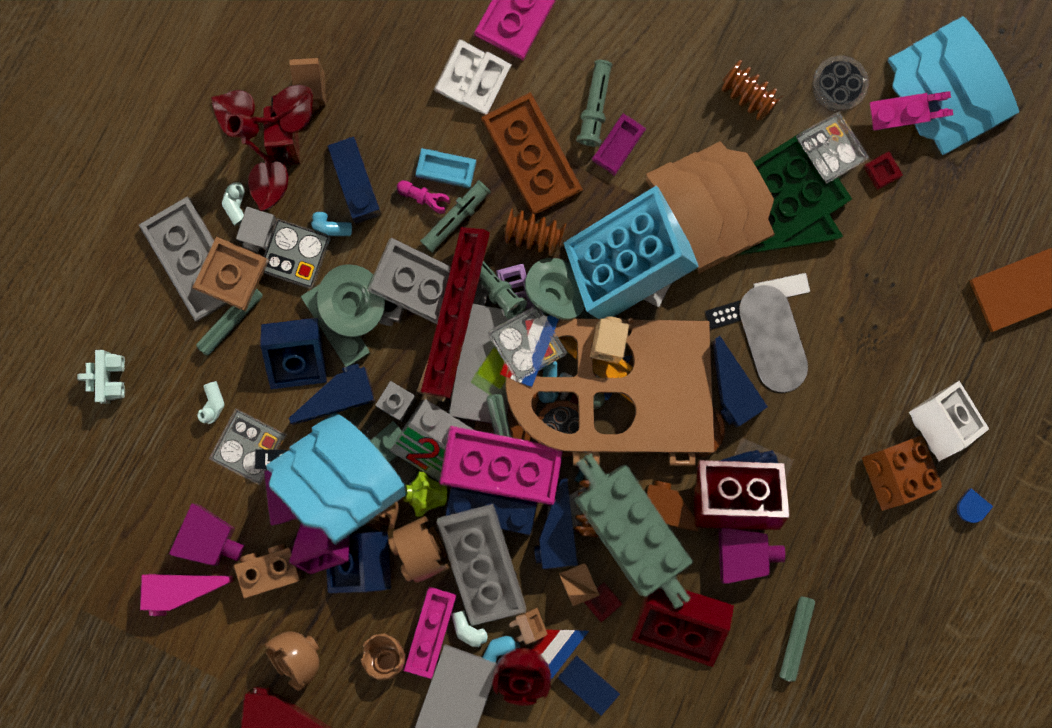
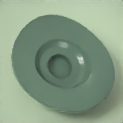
[524,258,585,320]
[317,264,385,337]

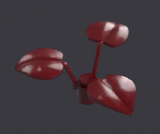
[211,85,313,211]

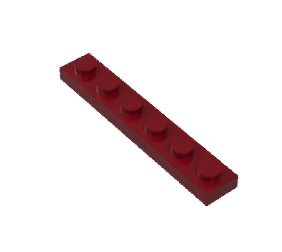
[421,227,490,398]

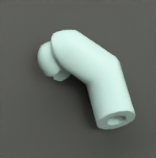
[222,182,245,226]
[197,381,224,424]
[451,610,488,647]

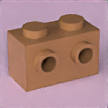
[234,544,303,598]

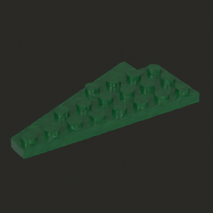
[733,129,852,257]

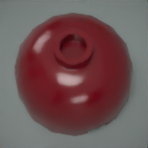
[492,648,551,706]

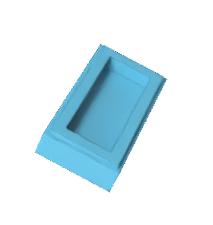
[416,148,476,189]

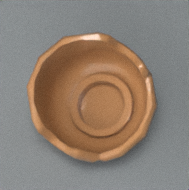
[361,634,405,681]

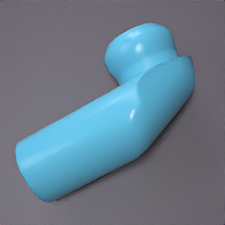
[538,360,559,403]
[482,636,520,662]

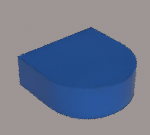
[957,488,993,523]

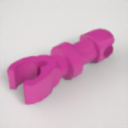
[397,180,450,214]

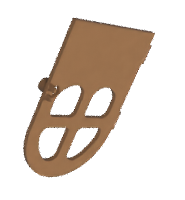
[505,318,714,466]

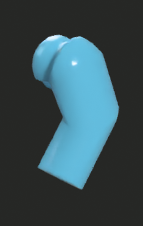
[311,212,352,236]

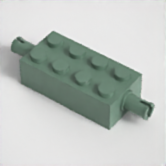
[573,453,693,608]

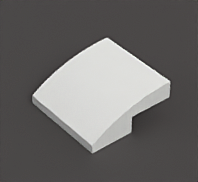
[434,39,511,115]

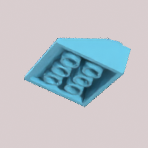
[564,186,699,319]

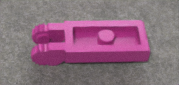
[869,91,953,131]

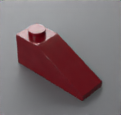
[241,687,332,728]

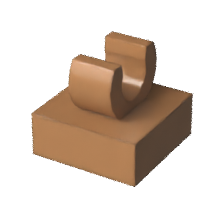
[509,608,548,644]

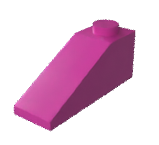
[140,574,234,616]

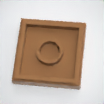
[193,237,269,312]

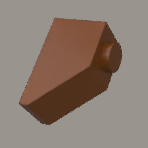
[645,480,699,532]

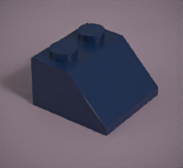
[260,318,327,389]
[326,531,391,593]

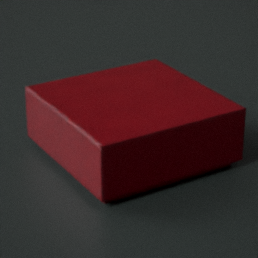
[863,151,903,190]
[584,582,623,623]

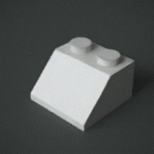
[909,381,989,461]

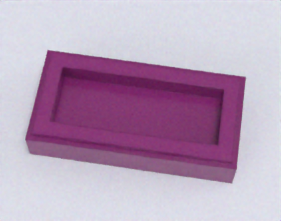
[592,113,646,176]

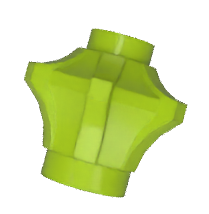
[403,471,447,517]

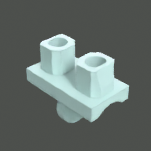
[77,350,125,404]

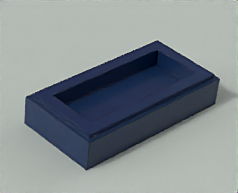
[558,655,620,716]

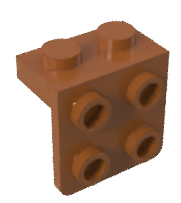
[861,436,942,511]

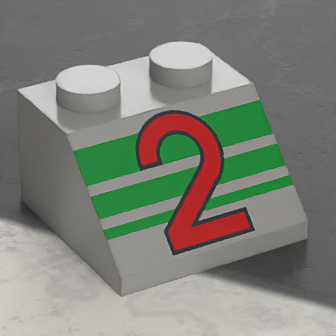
[390,399,473,481]

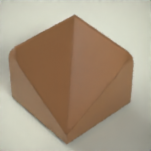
[559,563,599,606]

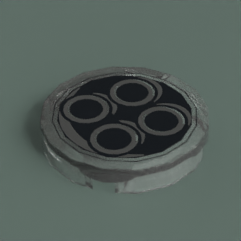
[812,55,869,112]

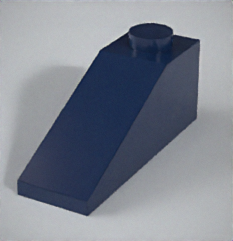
[328,136,382,225]
[712,336,768,427]
[289,364,376,425]
[534,479,577,569]

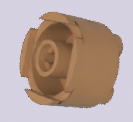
[388,516,450,583]

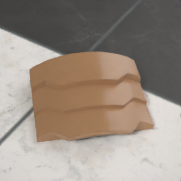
[646,141,774,274]

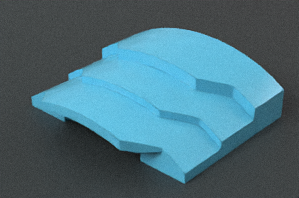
[887,16,1019,155]
[266,412,406,544]

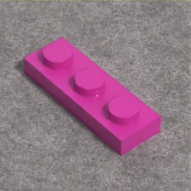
[404,587,457,679]

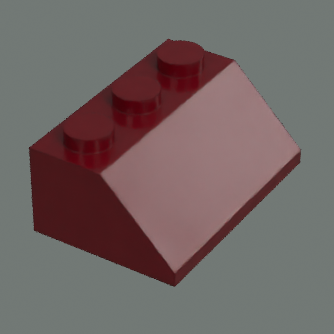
[694,460,789,530]
[631,587,734,667]

